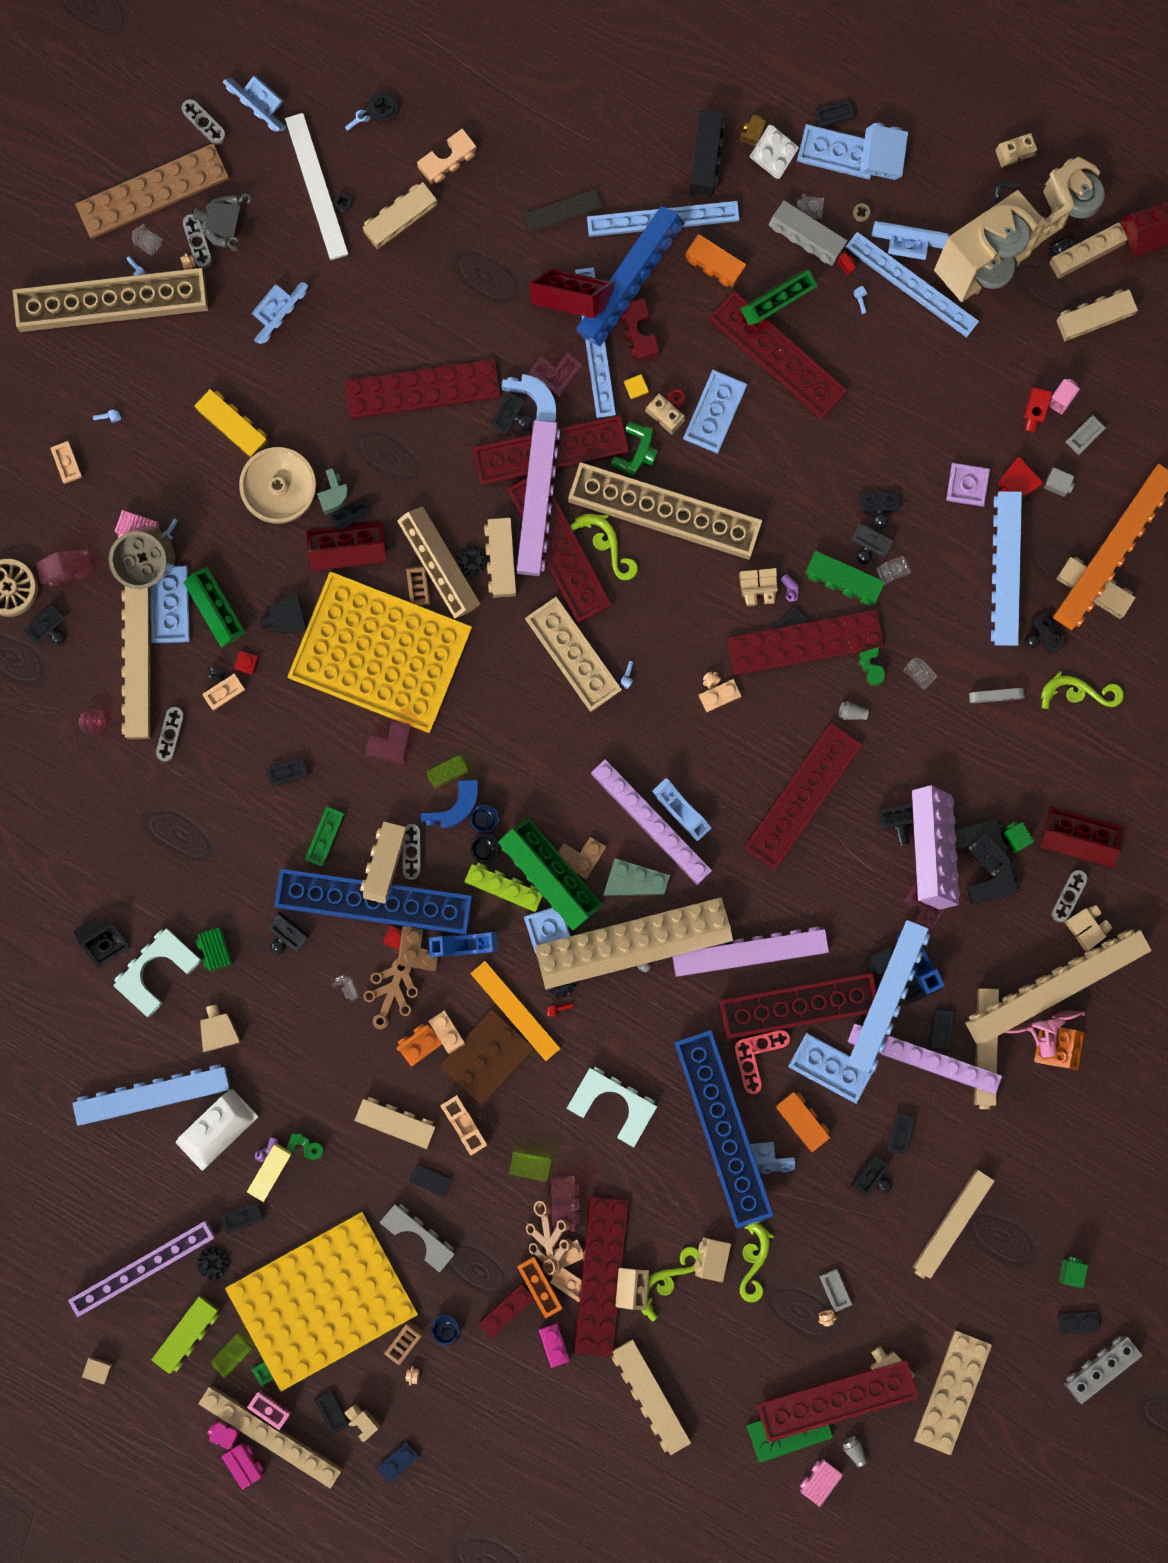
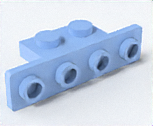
[223,76,286,132]
[872,221,949,260]
[251,282,308,344]
[717,1142,795,1176]

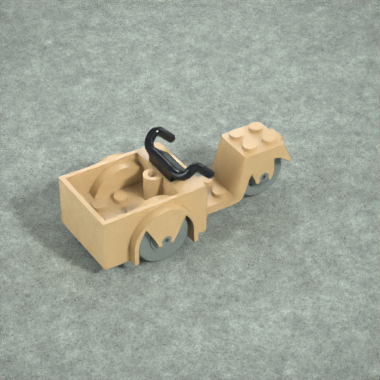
[934,156,1105,302]

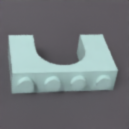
[113,929,202,1017]
[567,1067,657,1147]

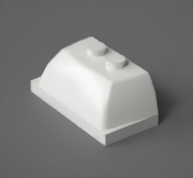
[176,1089,259,1171]

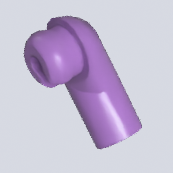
[780,574,799,602]
[255,1137,279,1162]

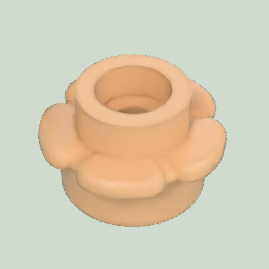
[180,253,195,270]
[703,672,721,689]
[818,1310,837,1326]
[406,1366,420,1386]

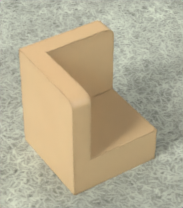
[82,1357,113,1384]

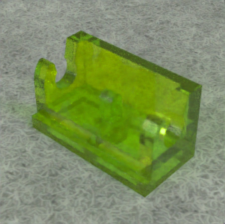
[426,755,469,789]
[211,1333,253,1378]

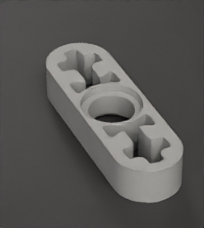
[182,99,226,145]
[183,214,212,269]
[969,688,1025,703]
[156,707,184,762]
[403,824,421,880]
[1051,870,1087,922]

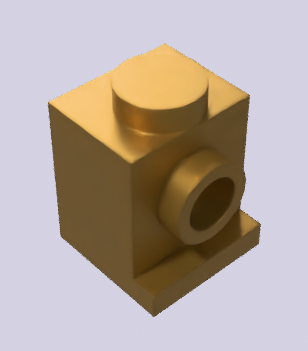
[740,114,766,146]

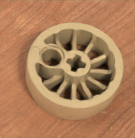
[0,559,38,617]

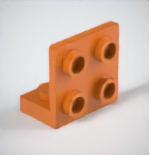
[397,1024,442,1067]
[1034,1027,1085,1071]

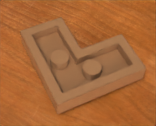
[558,837,606,879]
[397,926,438,971]

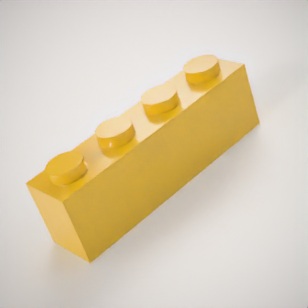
[195,389,268,457]

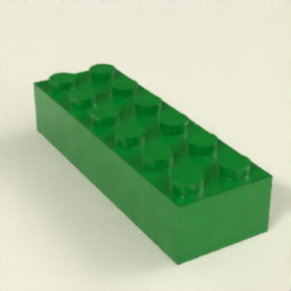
[498,818,603,930]

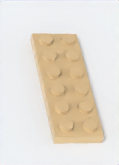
[525,597,622,712]
[914,1330,992,1455]

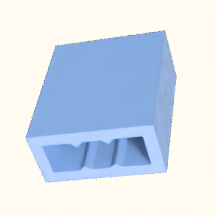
[860,123,908,180]

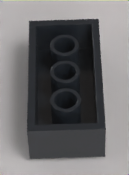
[689,110,725,197]

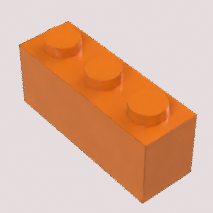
[686,234,746,287]
[775,1092,830,1152]
[517,1256,563,1319]

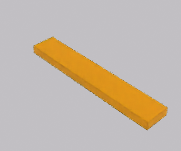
[470,961,560,1061]

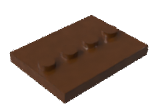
[439,1009,534,1106]

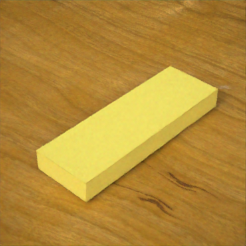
[247,1143,292,1202]

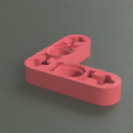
[735,1030,790,1094]

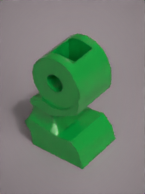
[858,647,885,686]
[286,1133,324,1160]

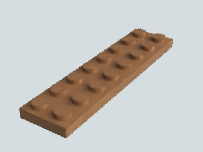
[75,144,229,239]

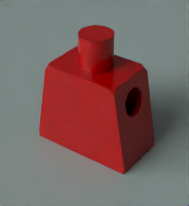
[1023,388,1052,433]
[995,457,1043,499]

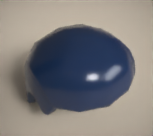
[469,804,500,833]
[431,1314,461,1346]

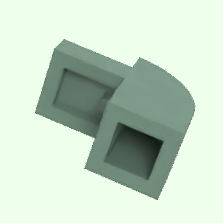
[317,468,348,515]

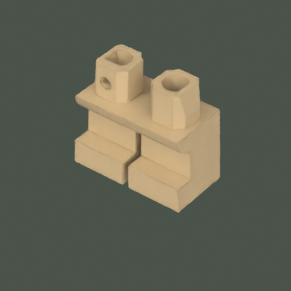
[995,133,1037,168]
[645,394,685,435]
[739,568,778,606]
[1064,905,1112,951]
[345,1404,381,1442]

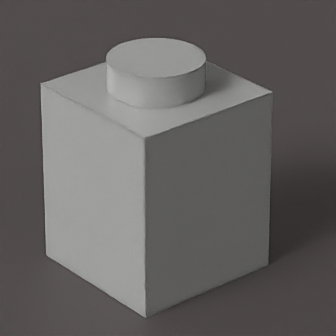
[1043,467,1075,497]

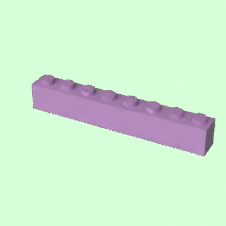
[517,420,560,576]
[591,760,712,885]
[672,927,829,977]
[848,1024,1002,1095]
[68,1221,216,1317]

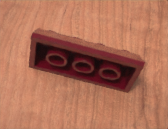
[1120,202,1168,257]
[530,268,614,318]
[306,521,387,571]
[1040,806,1123,868]

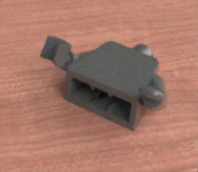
[193,193,252,252]

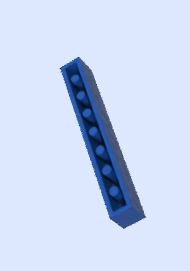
[576,206,685,347]

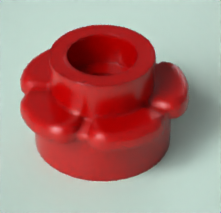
[667,389,686,408]

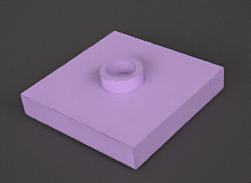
[946,463,990,507]

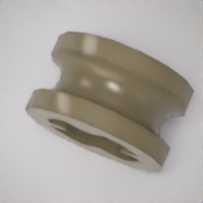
[853,203,870,222]

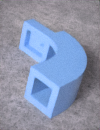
[502,374,556,423]
[652,778,711,841]

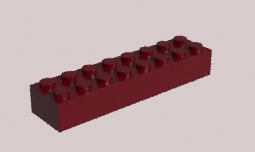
[719,973,876,1039]

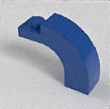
[421,780,478,829]
[429,932,498,957]
[897,934,945,995]

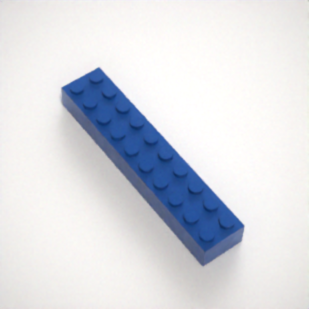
[274,869,472,935]
[675,1030,775,1229]

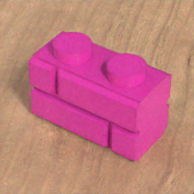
[539,1323,570,1368]
[207,1419,240,1449]
[222,1442,264,1490]

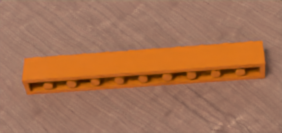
[1053,464,1168,630]

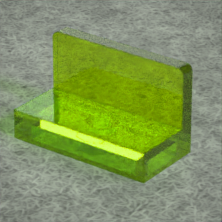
[509,1151,551,1181]

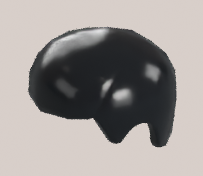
[470,833,500,863]

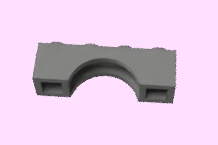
[380,1204,455,1273]

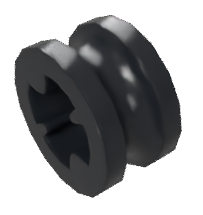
[334,193,352,212]
[206,668,225,682]

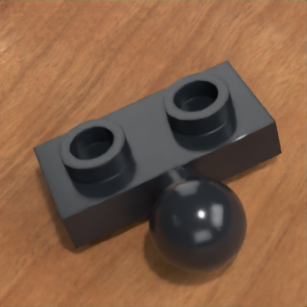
[490,392,532,435]
[860,491,900,528]
[851,522,894,564]
[23,604,65,645]
[1025,612,1066,655]
[267,913,310,954]
[850,1154,892,1197]

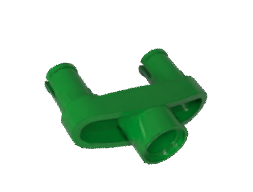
[611,421,659,477]

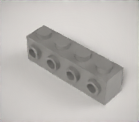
[769,201,847,266]
[1065,1336,1142,1404]

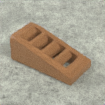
[406,565,430,606]
[384,1320,424,1366]

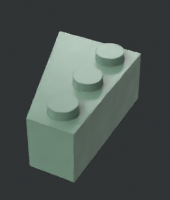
[603,858,670,896]

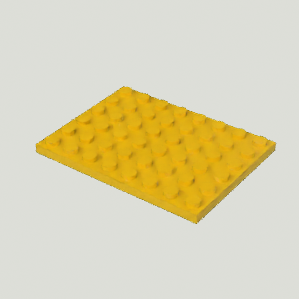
[287,572,472,734]
[225,1212,418,1391]

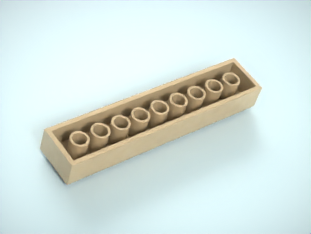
[13,268,208,332]
[568,462,762,560]
[535,898,733,989]
[965,929,1151,1043]

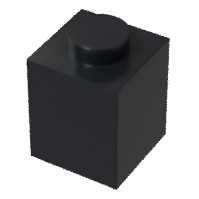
[867,948,893,976]

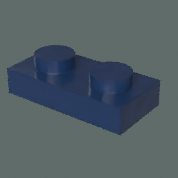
[377,1442,420,1483]

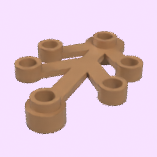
[363,959,418,1029]
[526,1200,573,1276]

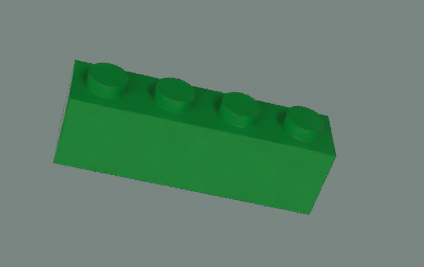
[740,270,817,325]
[805,551,885,606]
[183,567,246,648]

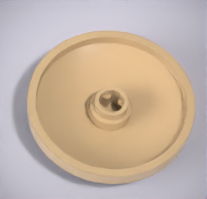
[239,447,316,524]

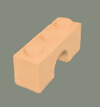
[417,129,476,185]
[440,1095,488,1155]

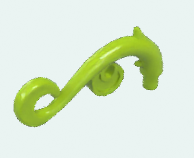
[569,514,638,581]
[1041,671,1124,709]
[740,1222,774,1302]
[641,1247,700,1322]

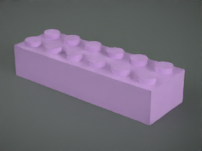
[912,785,960,910]

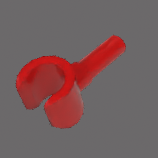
[546,1003,573,1017]

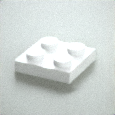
[749,125,799,179]

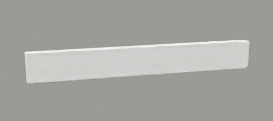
[285,113,348,261]

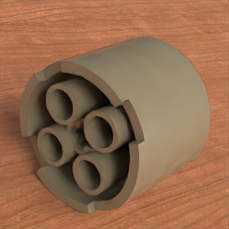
[109,526,175,589]

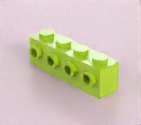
[465,863,542,913]
[151,1296,219,1374]

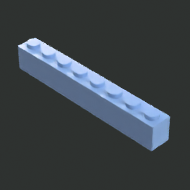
[991,492,1022,646]
[847,920,931,1074]
[72,1064,231,1126]

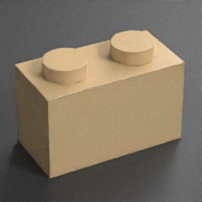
[694,1237,731,1282]
[616,1268,649,1310]

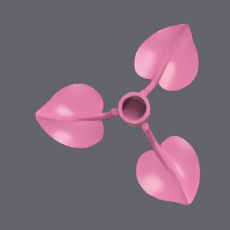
[1004,1010,1085,1057]

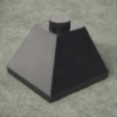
[73,920,130,968]

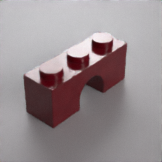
[621,298,660,362]
[478,1283,534,1339]

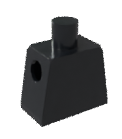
[260,594,307,634]

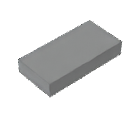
[1066,415,1106,455]
[819,1268,853,1312]

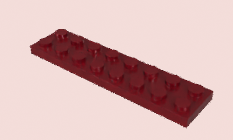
[708,291,847,420]
[345,359,500,419]
[472,415,629,486]
[507,479,612,623]
[727,610,884,676]
[743,723,862,870]
[573,1197,629,1357]
[757,1359,918,1443]

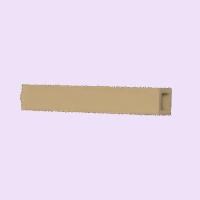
[974,988,999,1109]
[912,1170,994,1279]

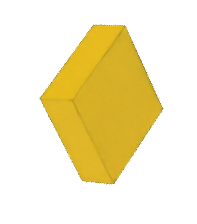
[624,374,649,400]

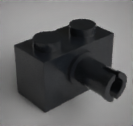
[876,803,914,846]

